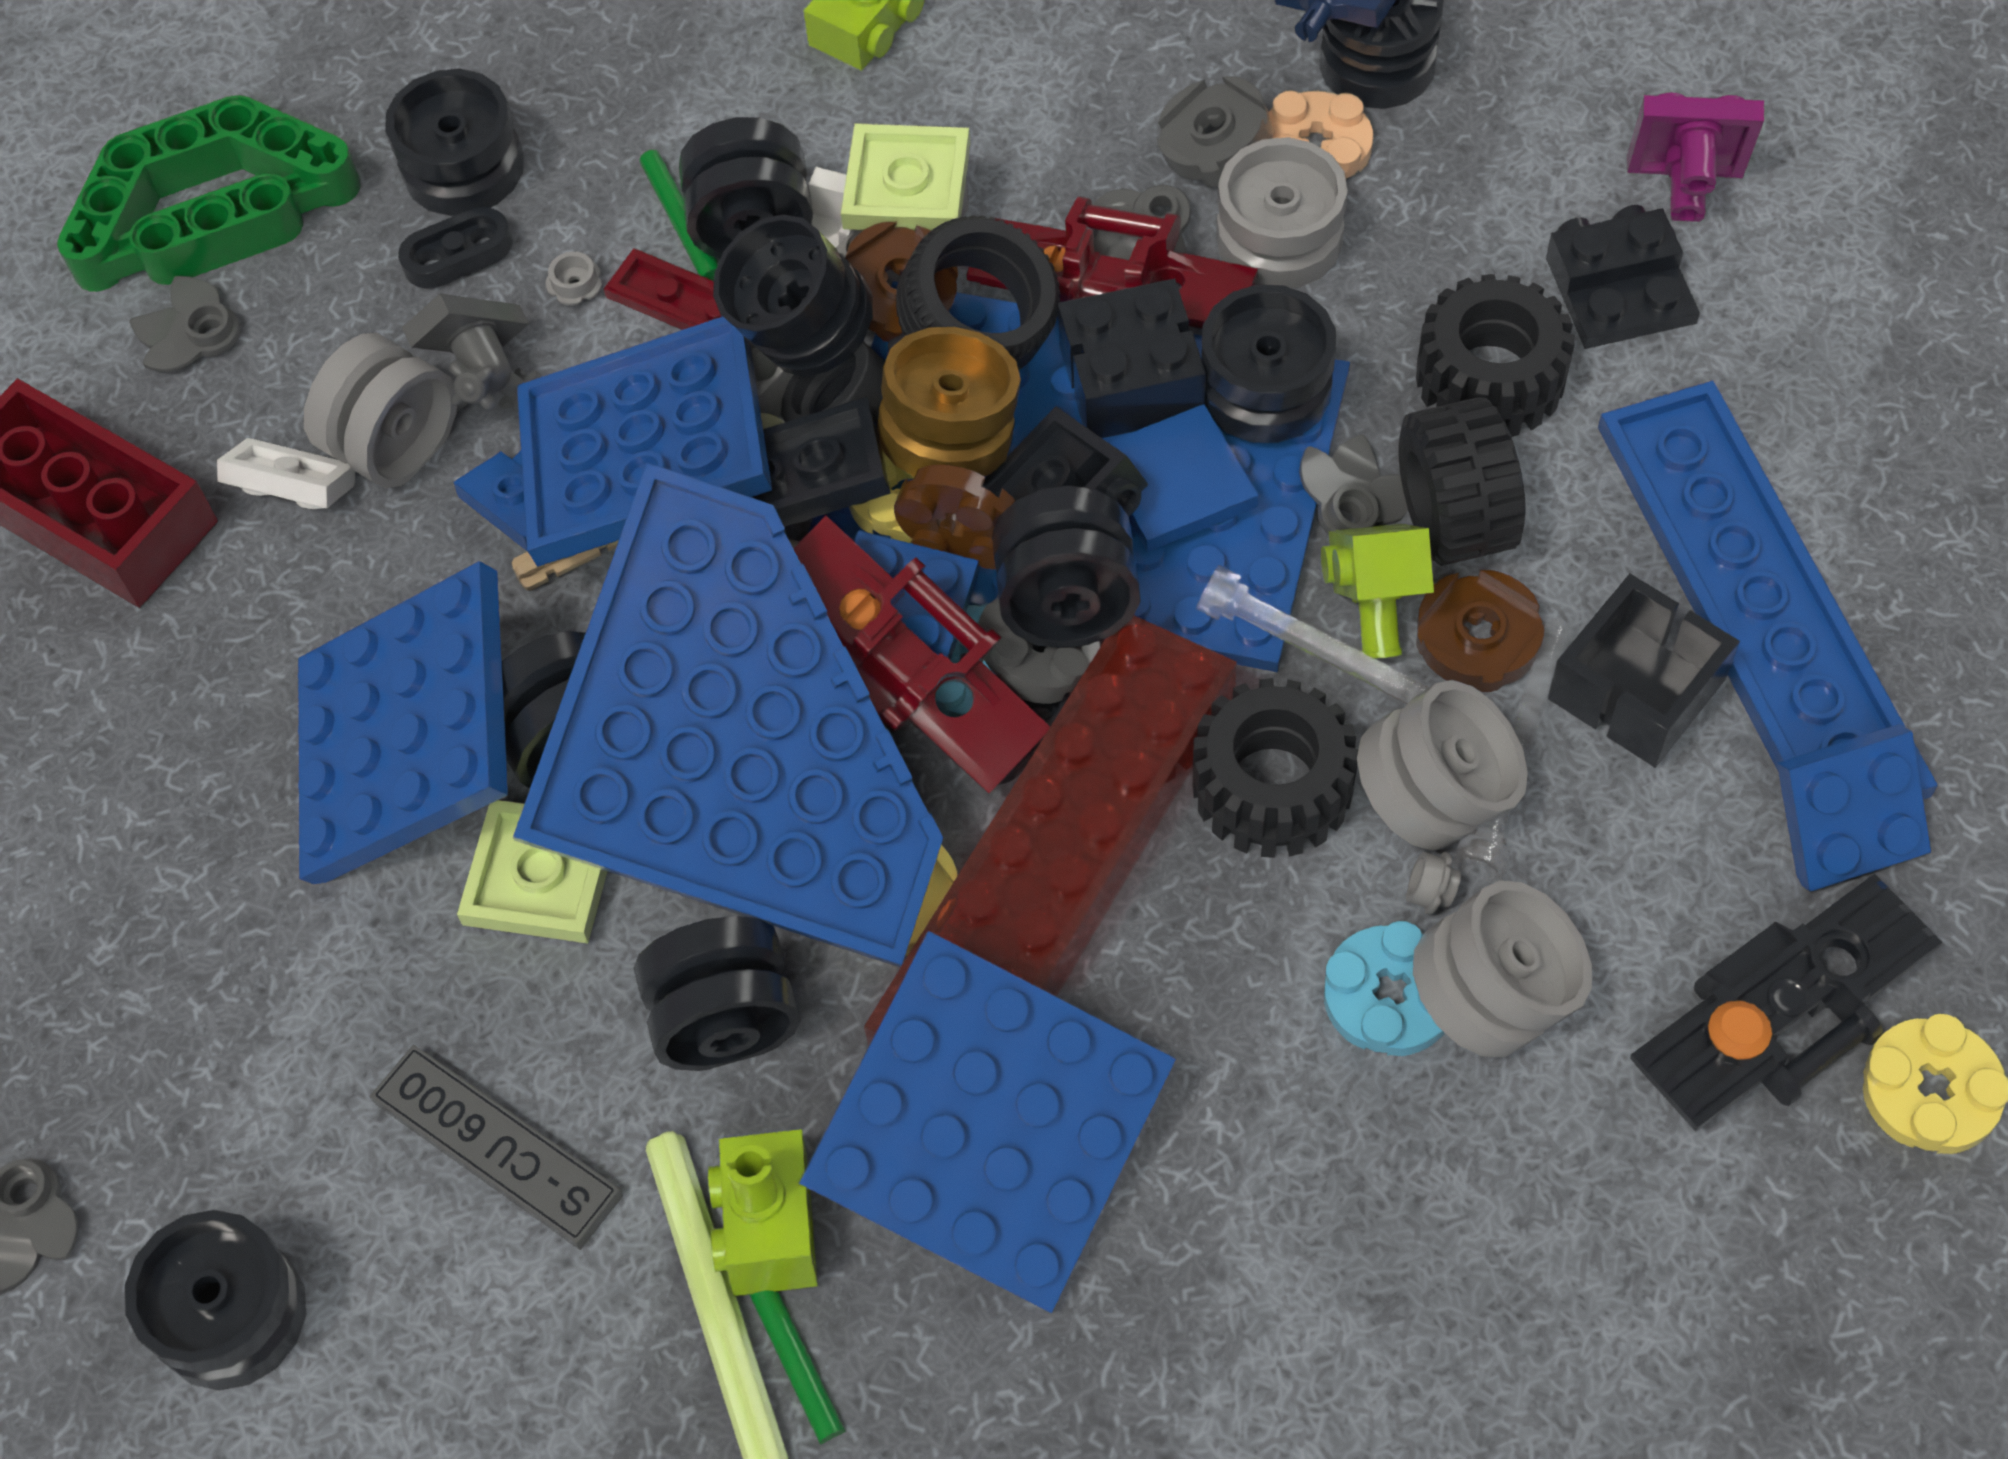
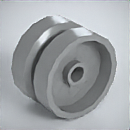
[1216,137,1348,288]
[304,333,457,488]
[1357,680,1528,851]
[1413,880,1592,1058]

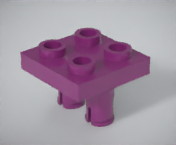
[1627,92,1764,222]

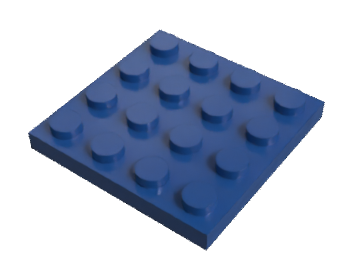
[517,317,772,567]
[298,561,508,884]
[799,931,1176,1313]

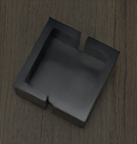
[1058,278,1206,438]
[1547,573,1740,768]

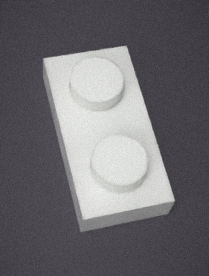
[217,438,355,509]

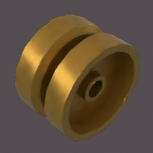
[877,327,1021,477]

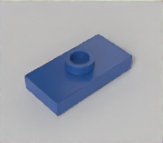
[453,451,528,552]

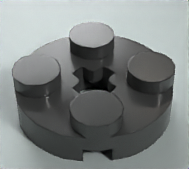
[1157,76,1274,187]
[978,596,1101,704]

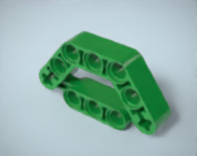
[57,95,361,292]

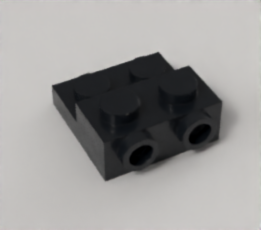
[1546,205,1700,349]
[982,406,1149,516]

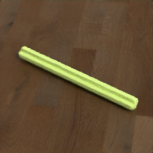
[646,1131,788,1459]

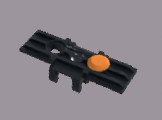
[1630,873,1942,1132]

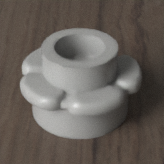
[546,251,602,306]
[1406,852,1461,915]

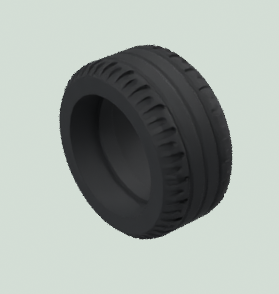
[896,215,1060,371]

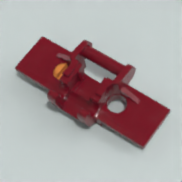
[966,196,1258,329]
[793,516,1051,794]

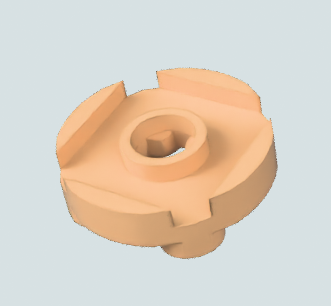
[1268,91,1373,179]

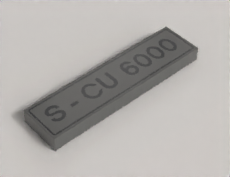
[369,1044,623,1250]

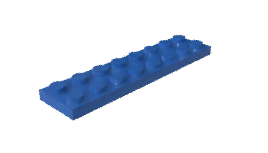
[1598,380,1938,800]

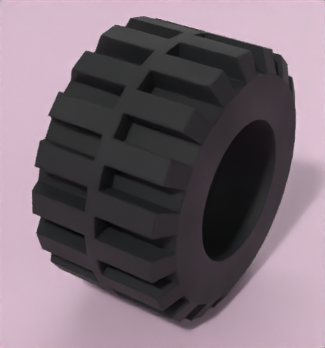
[1416,274,1575,437]
[1398,397,1526,566]
[1192,678,1358,858]

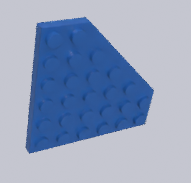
[513,463,943,968]

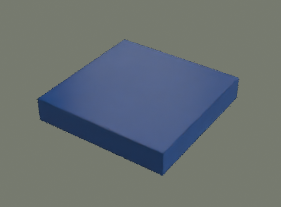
[1108,404,1259,552]

